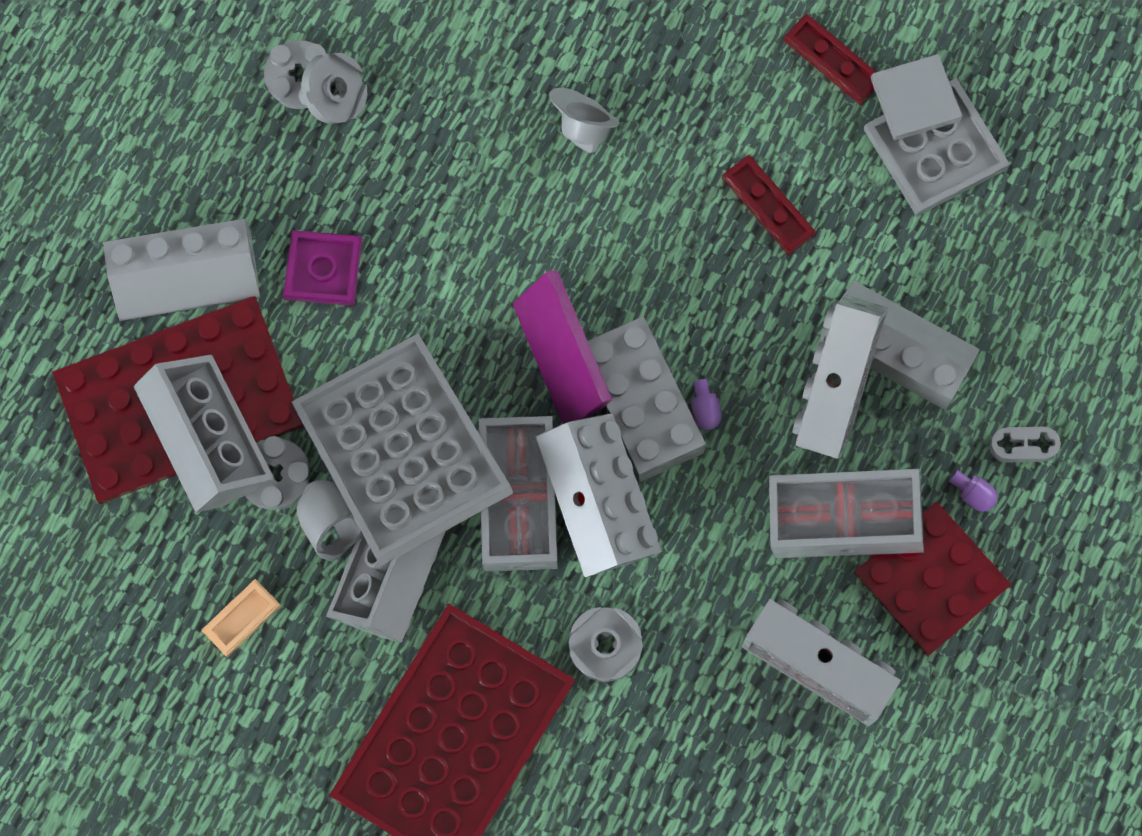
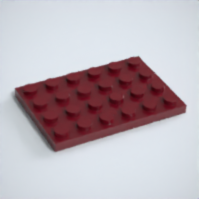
[53,296,304,504]
[329,603,576,836]

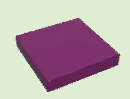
[283,230,363,306]

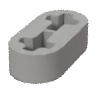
[989,427,1061,463]

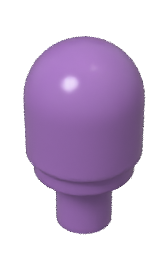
[690,379,722,430]
[949,470,997,512]

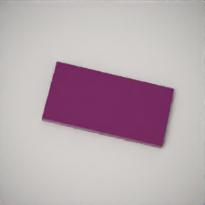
[512,270,612,424]

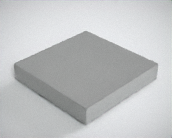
[871,54,962,141]

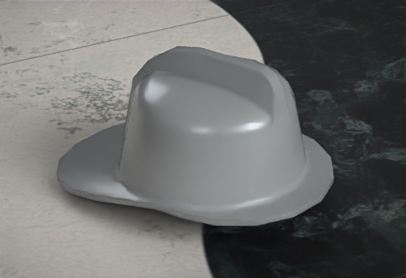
[549,88,620,153]

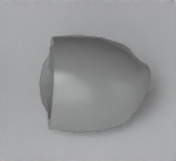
[296,480,362,561]

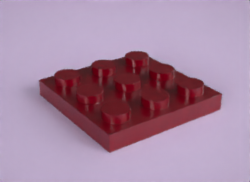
[854,502,1012,657]

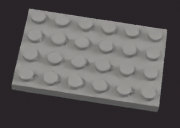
[292,334,513,567]

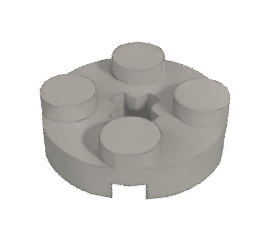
[264,41,334,109]
[299,53,367,124]
[245,436,311,510]
[569,607,643,683]

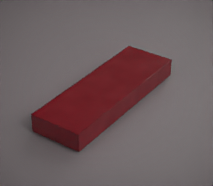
[783,13,876,105]
[722,154,817,256]

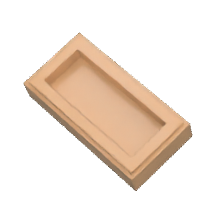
[201,579,281,658]

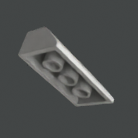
[103,219,260,321]
[819,281,980,410]
[134,355,274,513]
[326,531,445,643]

